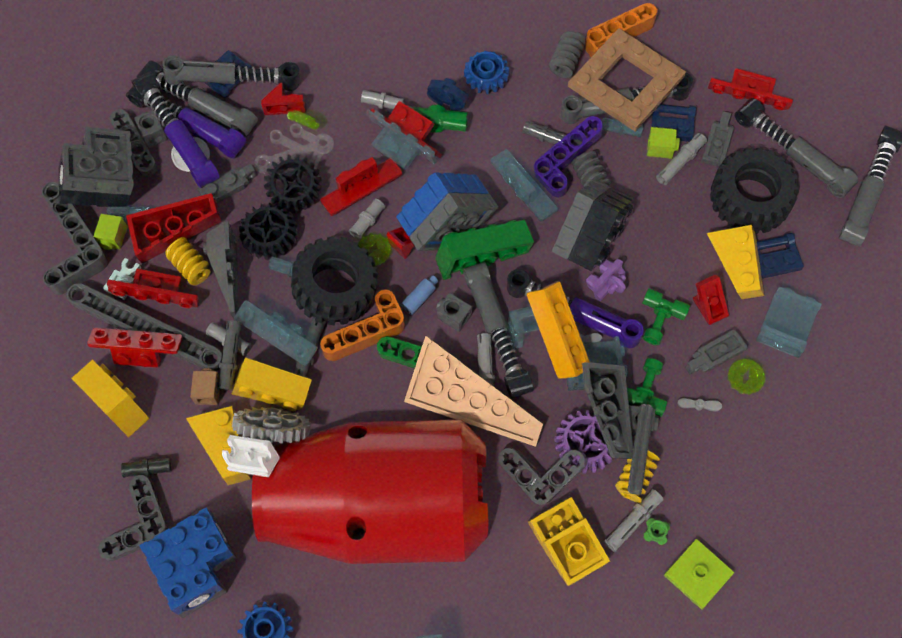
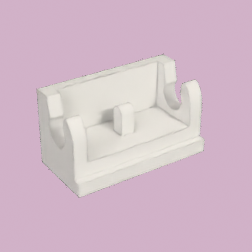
[222,435,280,477]

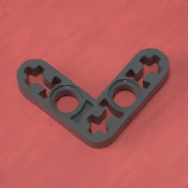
[498,448,587,505]
[98,475,168,561]

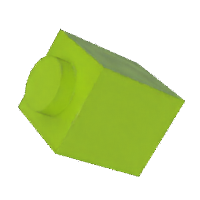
[647,127,680,159]
[93,214,128,250]

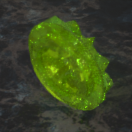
[287,110,320,130]
[357,232,391,265]
[727,359,765,395]

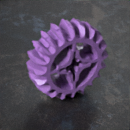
[554,410,612,473]

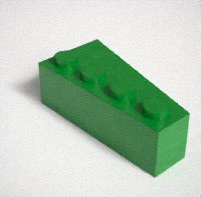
[435,220,534,280]

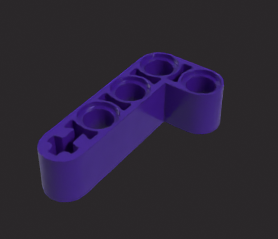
[534,116,603,198]

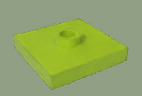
[664,539,734,610]

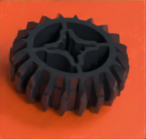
[264,154,322,212]
[239,202,298,260]

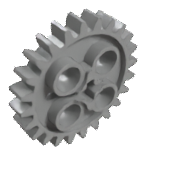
[232,407,311,443]

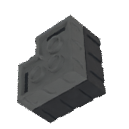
[58,127,134,208]
[552,179,634,271]

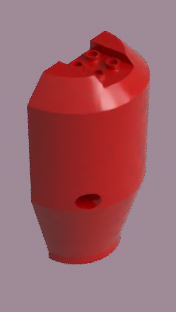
[252,420,488,564]

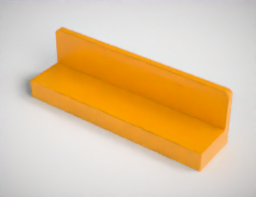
[527,282,590,379]

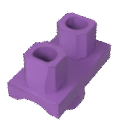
[586,258,626,301]

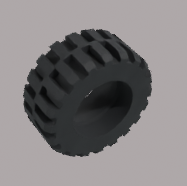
[710,148,799,234]
[291,236,378,325]

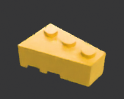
[707,225,764,299]
[231,357,312,411]
[71,359,150,438]
[186,406,251,485]

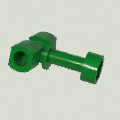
[642,288,690,345]
[627,358,667,417]

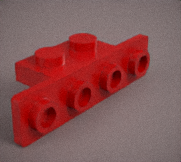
[708,68,793,110]
[369,101,442,158]
[320,157,402,216]
[107,269,199,308]
[87,328,182,368]

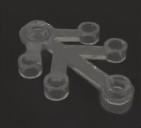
[254,123,334,183]

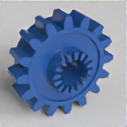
[464,50,509,94]
[237,602,294,638]

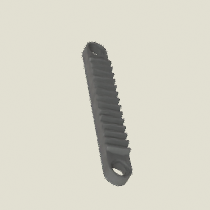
[66,283,223,371]

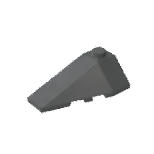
[203,221,239,321]
[582,362,633,459]

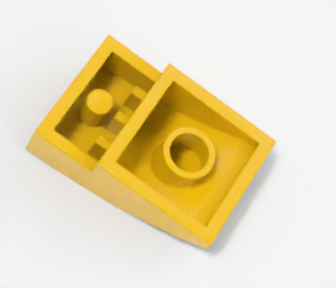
[527,497,610,586]

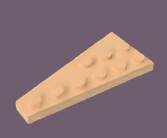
[404,336,543,447]

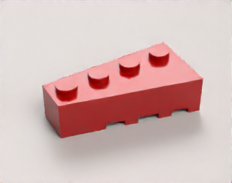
[126,193,222,263]

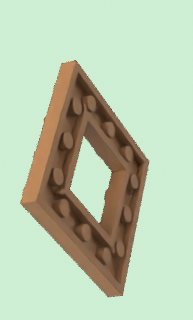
[568,28,686,132]

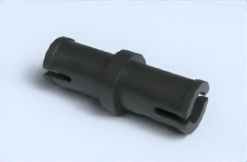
[121,457,172,478]

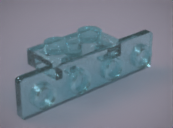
[365,109,437,170]
[491,149,558,221]
[234,300,318,366]

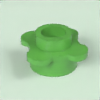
[643,518,670,545]

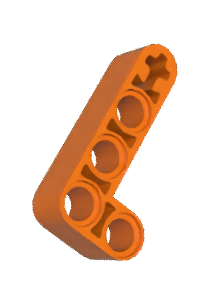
[585,3,657,57]
[320,290,405,361]

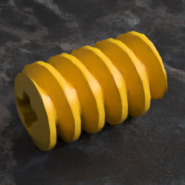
[165,237,211,286]
[615,450,660,503]

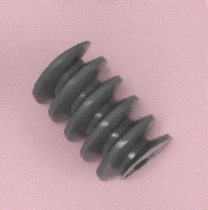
[549,31,586,79]
[572,151,611,187]

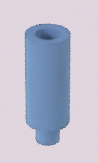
[400,275,438,315]

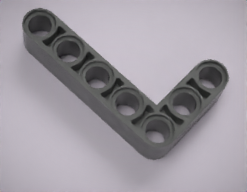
[42,182,108,295]

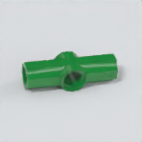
[408,105,468,133]

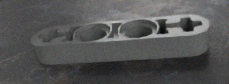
[110,109,157,177]

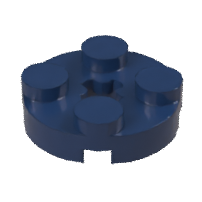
[427,78,469,111]

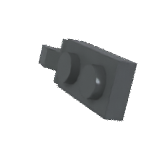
[701,111,734,167]
[197,164,257,203]
[685,329,748,375]

